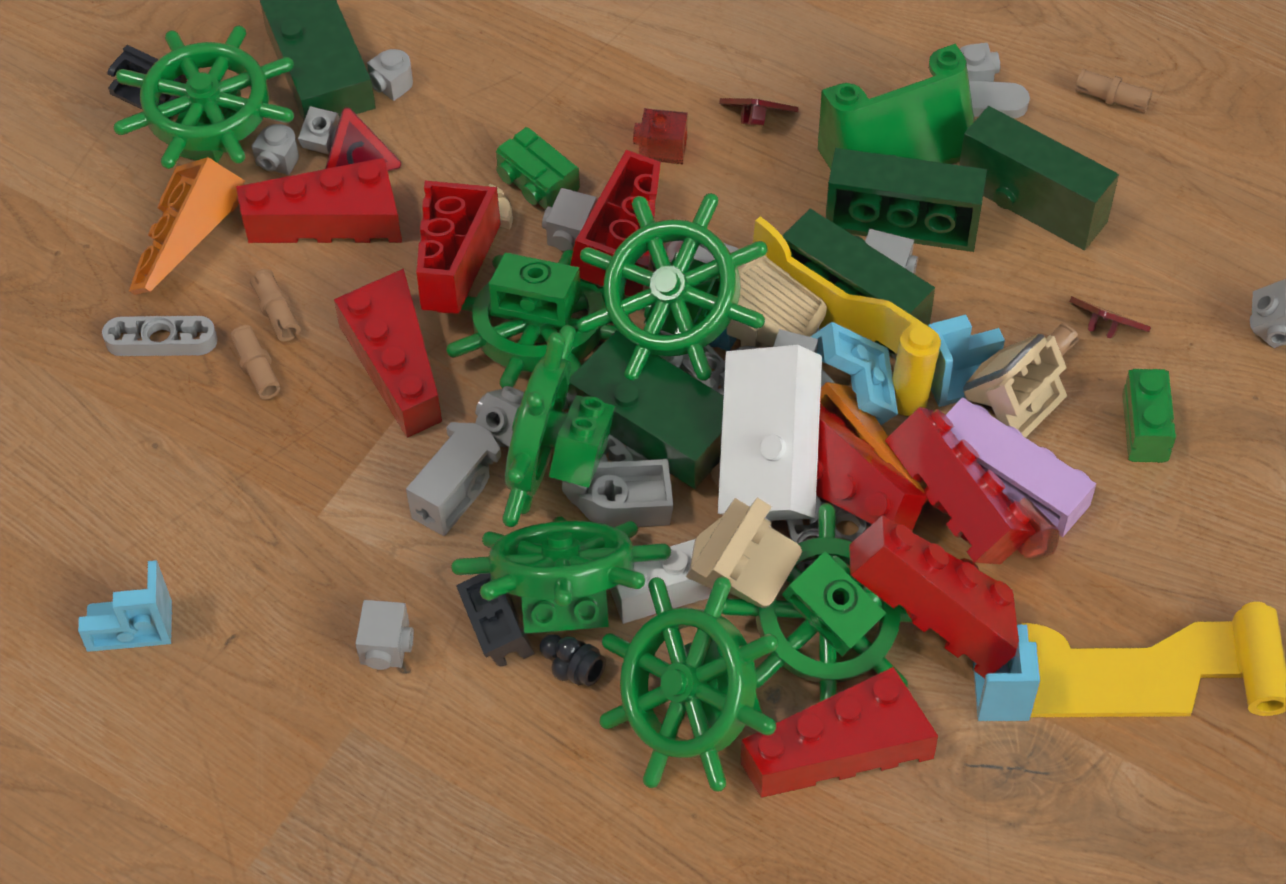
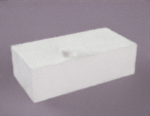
[718,345,822,521]

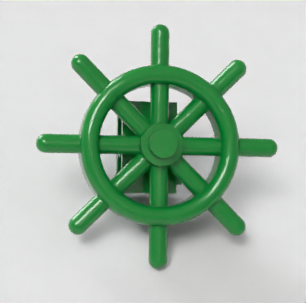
[113,25,294,169]
[576,193,768,381]
[446,250,618,389]
[502,325,615,527]
[722,503,912,702]
[451,516,671,634]
[599,576,778,792]

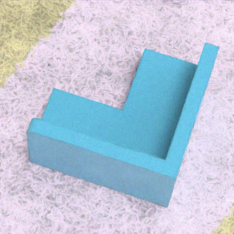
[928,315,1005,407]
[811,322,898,425]
[78,560,172,652]
[973,625,1040,721]

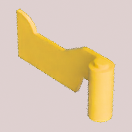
[753,217,941,416]
[1021,602,1286,717]

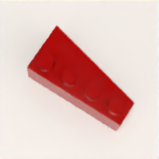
[570,150,661,296]
[236,158,402,243]
[416,180,501,314]
[334,268,442,438]
[816,401,927,532]
[885,407,1036,564]
[849,515,1019,679]
[740,667,938,798]

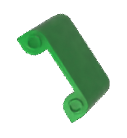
[817,43,974,170]

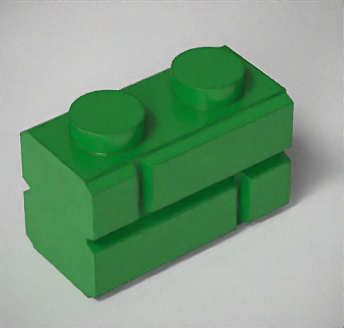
[496,126,580,210]
[1122,369,1176,463]

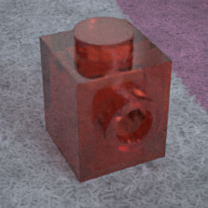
[633,108,688,165]

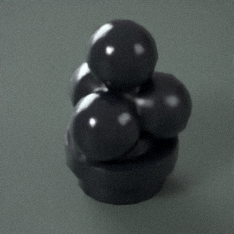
[540,634,606,686]

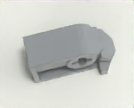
[406,422,501,536]
[562,459,673,527]

